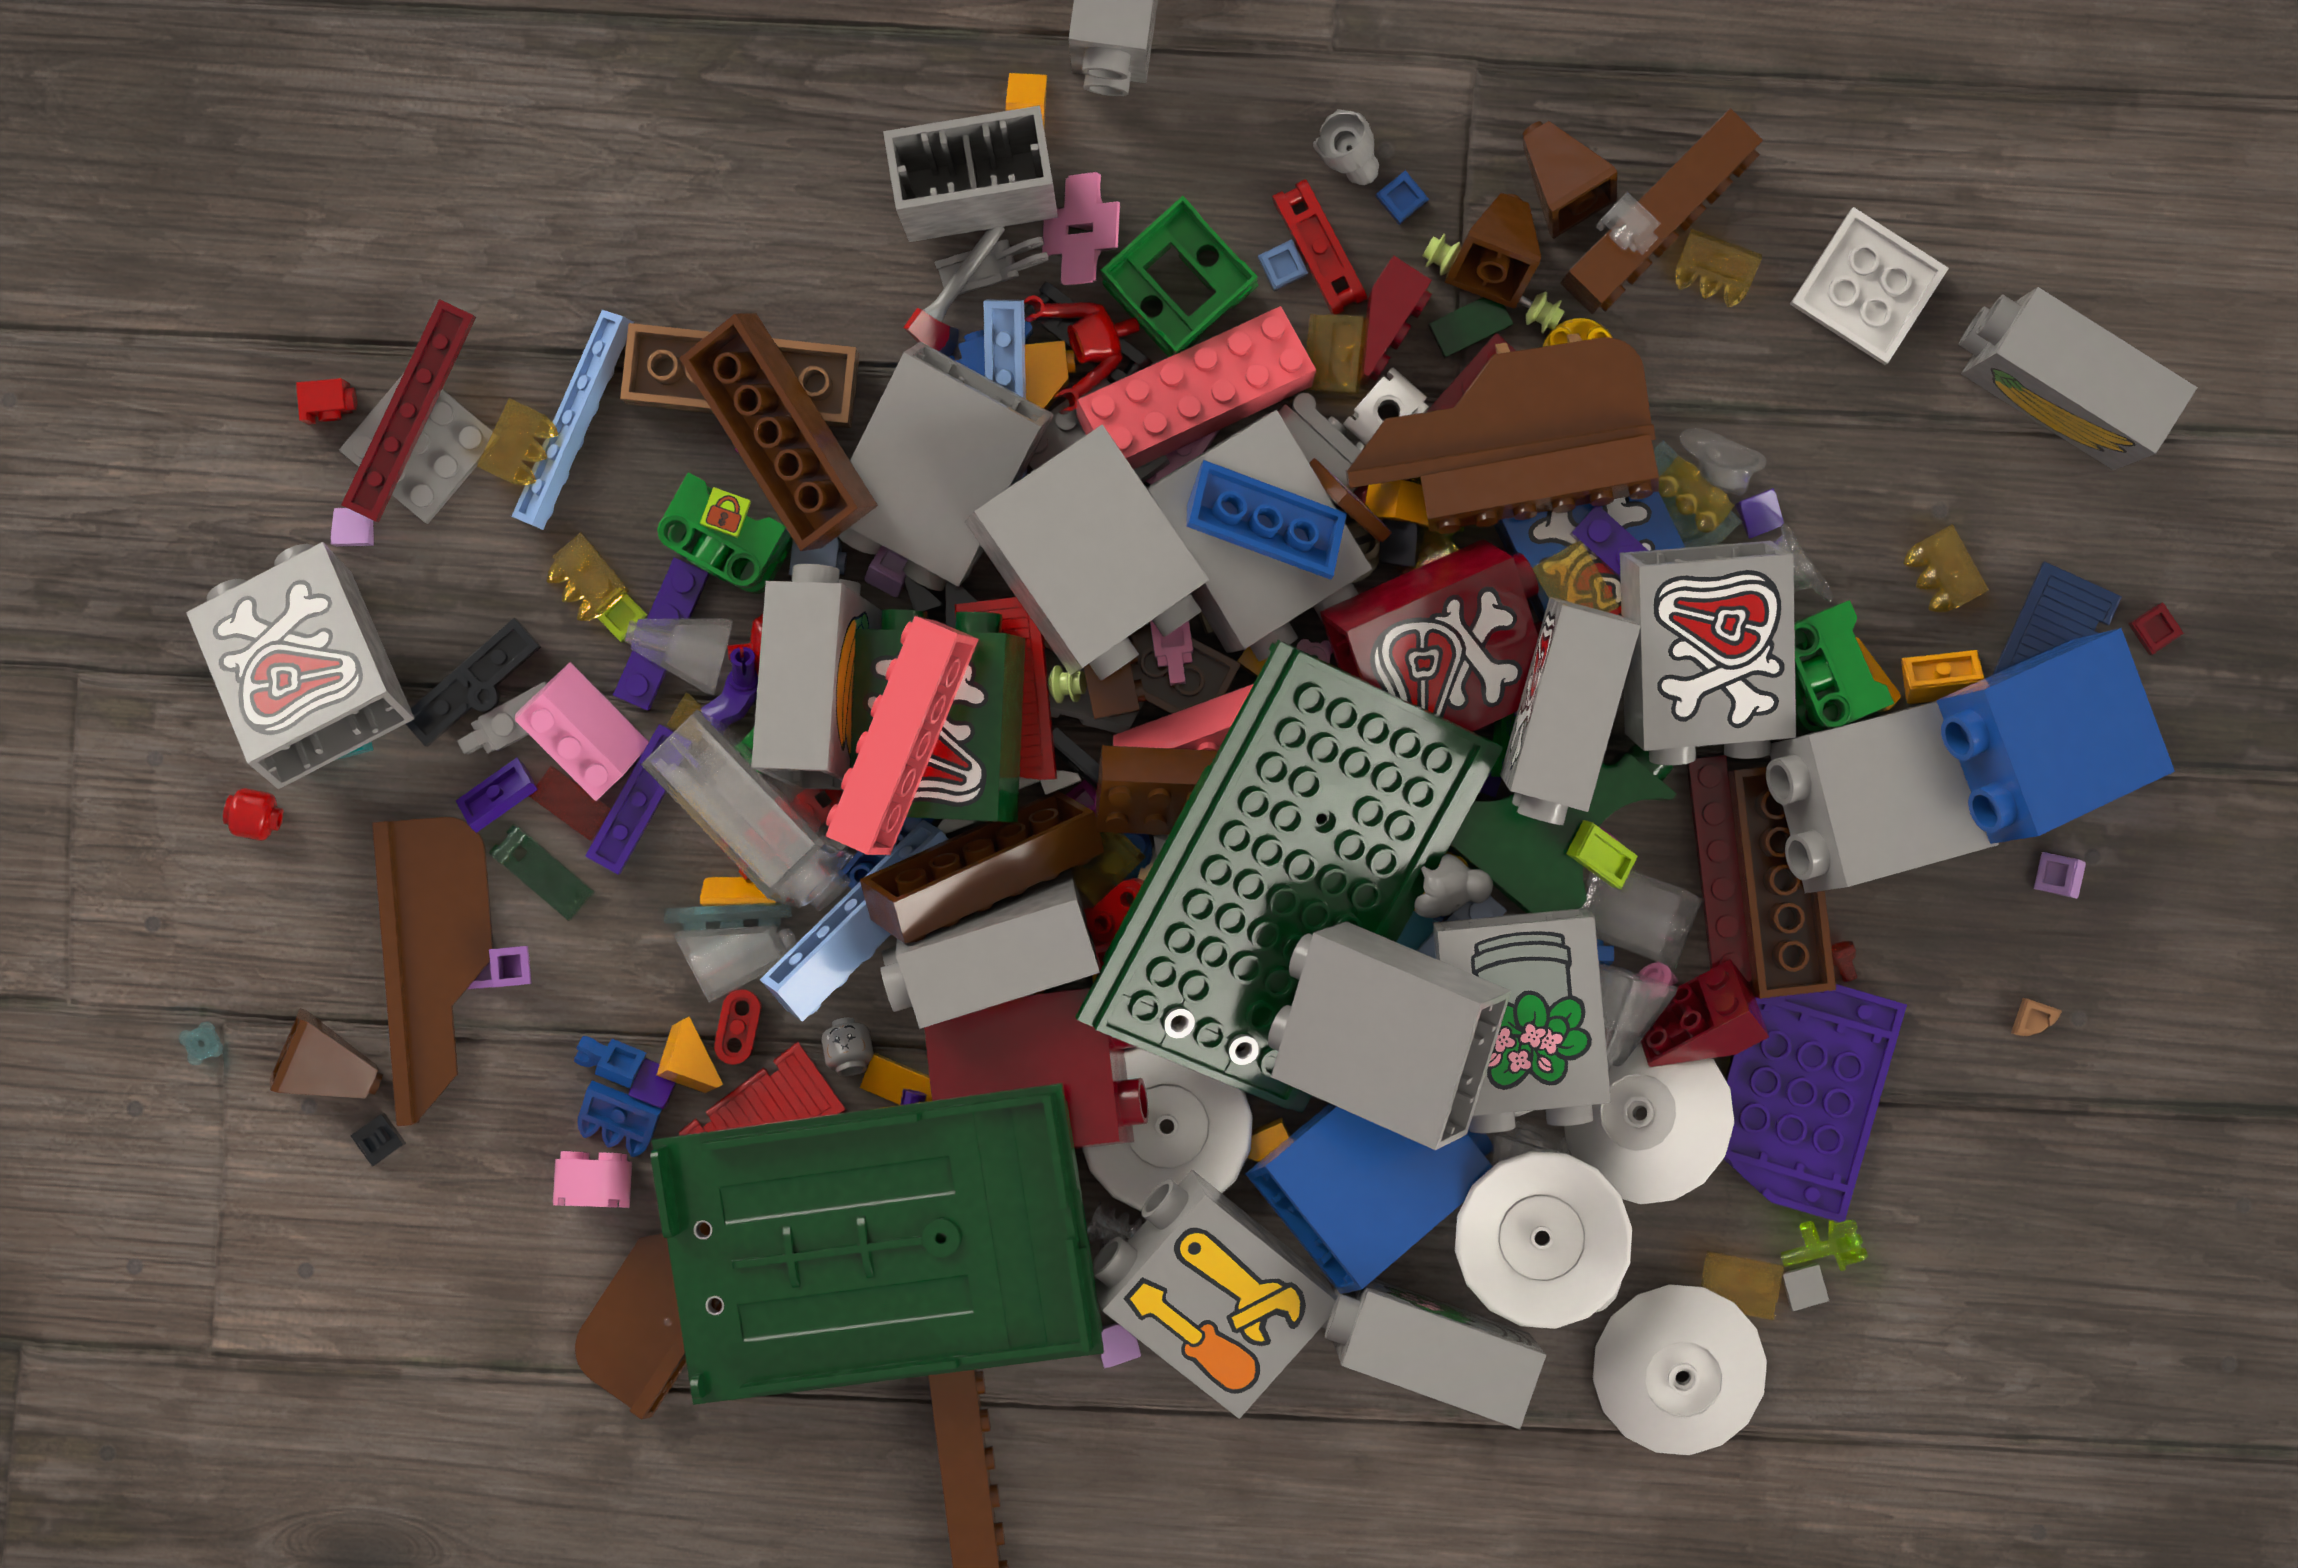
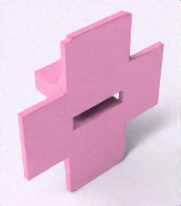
[1042,172,1120,285]

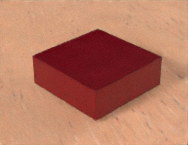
[2129,602,2184,655]

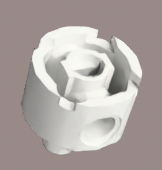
[1343,367,1429,444]

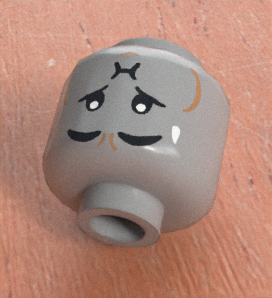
[821,1017,874,1077]

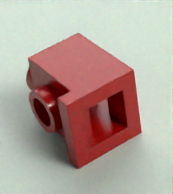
[296,378,358,425]

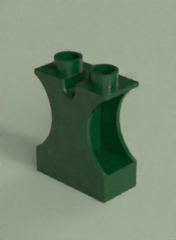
[1449,719,1677,914]

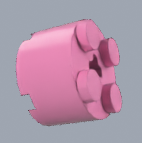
[553,1151,632,1208]

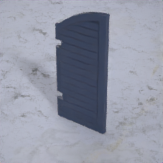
[1992,562,2122,675]

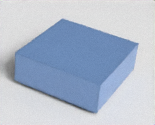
[1258,239,1308,291]

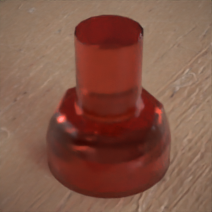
[1831,940,1858,982]

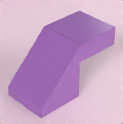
[468,946,532,989]

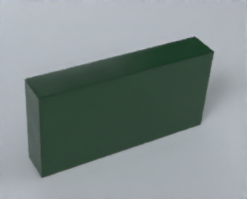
[1428,297,1513,359]

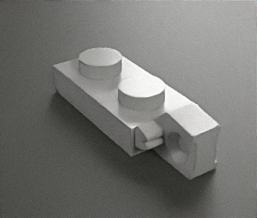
[457,681,547,755]

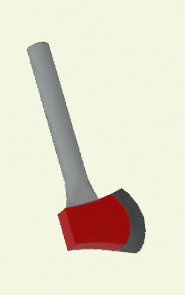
[903,227,1005,356]

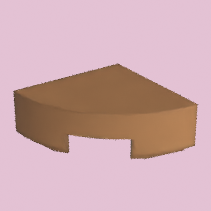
[2011,998,2062,1036]

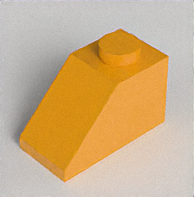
[1025,341,1076,410]

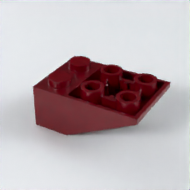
[1360,255,1432,386]
[1631,959,1769,1067]

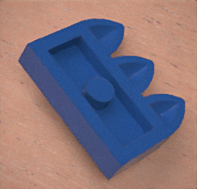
[578,1080,662,1157]

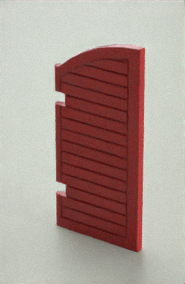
[954,597,1057,780]
[678,1042,847,1135]

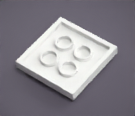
[1790,207,1949,365]

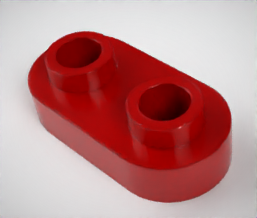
[1087,878,1144,941]
[714,989,762,1065]

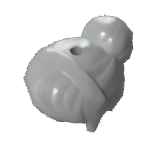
[1313,109,1379,185]
[1414,853,1493,918]

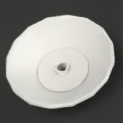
[1564,1032,1734,1204]
[1082,1047,1253,1212]
[1455,1151,1632,1329]
[1593,1284,1767,1455]

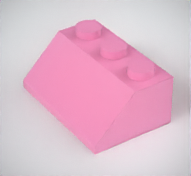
[515,662,649,801]

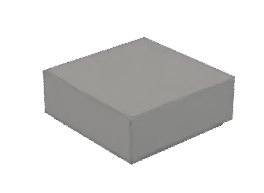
[1780,1263,1829,1311]

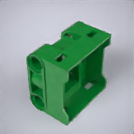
[1101,196,1258,357]
[657,472,793,594]
[1794,600,1894,733]

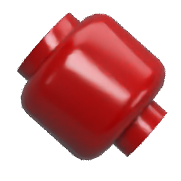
[223,788,283,841]

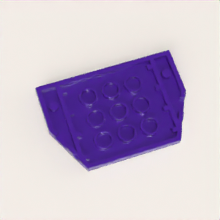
[1723,984,1907,1223]

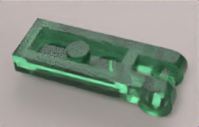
[489,823,595,921]

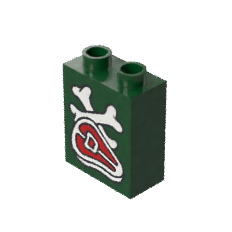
[850,609,1026,822]

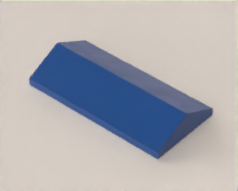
[1186,460,1347,580]

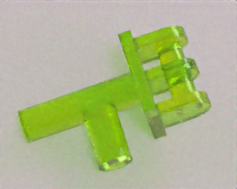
[1781,1220,1868,1271]

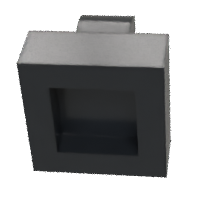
[351,1113,406,1166]

